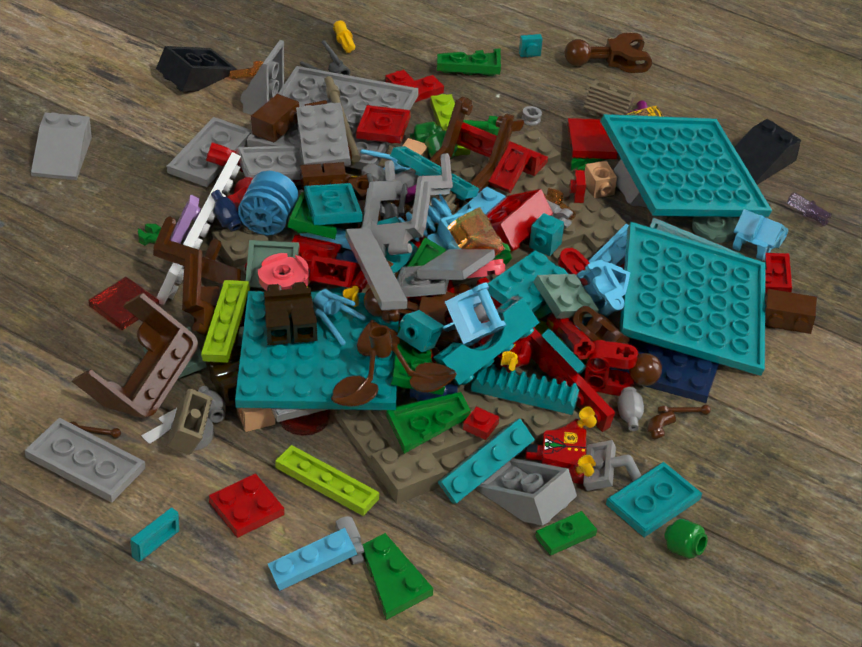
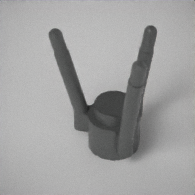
[300,40,350,75]
[367,173,407,223]

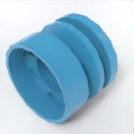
[238,170,298,235]

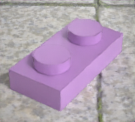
[171,195,201,244]

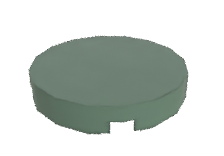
[692,216,738,243]

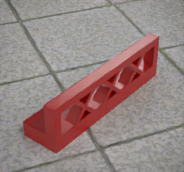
[456,122,548,176]

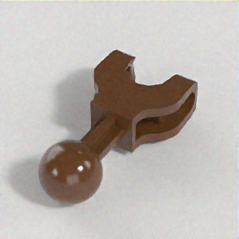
[564,33,652,73]
[364,288,462,349]
[573,306,662,386]

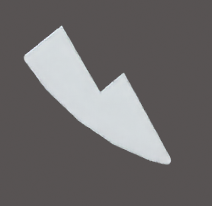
[141,408,177,444]

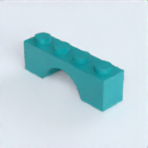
[434,296,540,385]

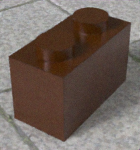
[251,94,299,143]
[765,289,817,334]

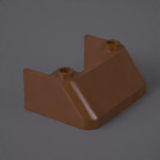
[72,293,198,418]

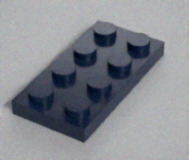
[610,339,719,403]

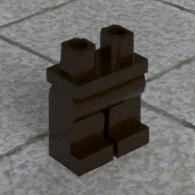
[264,282,318,345]
[209,346,242,407]

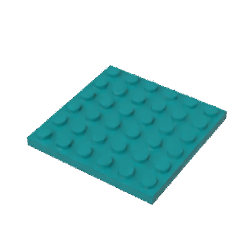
[600,114,772,217]
[620,222,765,376]
[235,291,399,410]

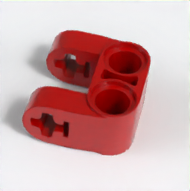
[584,340,638,396]

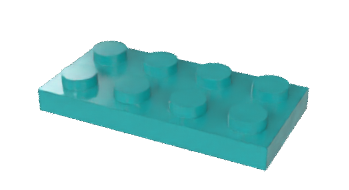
[487,250,568,313]

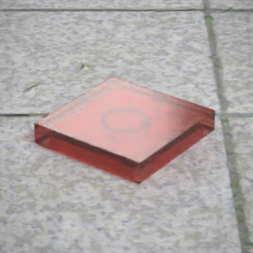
[88,277,160,330]

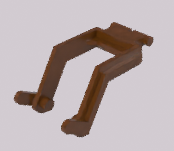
[430,96,524,212]
[153,216,241,346]

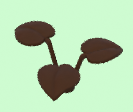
[331,320,457,406]

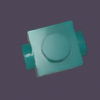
[529,213,564,256]
[397,310,444,352]

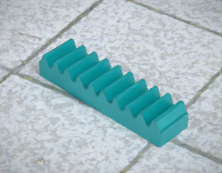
[471,364,579,415]

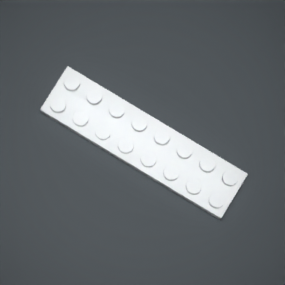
[155,152,241,305]

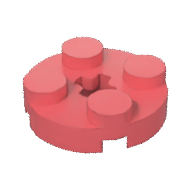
[258,253,309,291]
[467,259,506,278]

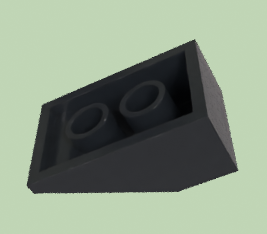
[156,46,237,92]
[734,119,801,185]

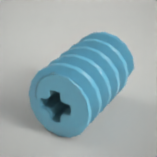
[398,194,452,242]

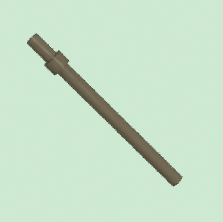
[324,76,361,162]

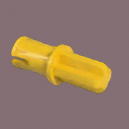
[333,20,355,53]

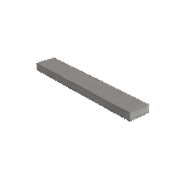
[345,228,408,310]

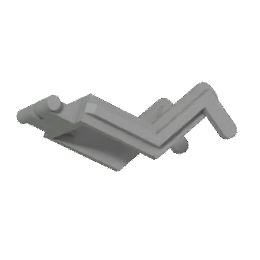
[361,153,453,256]

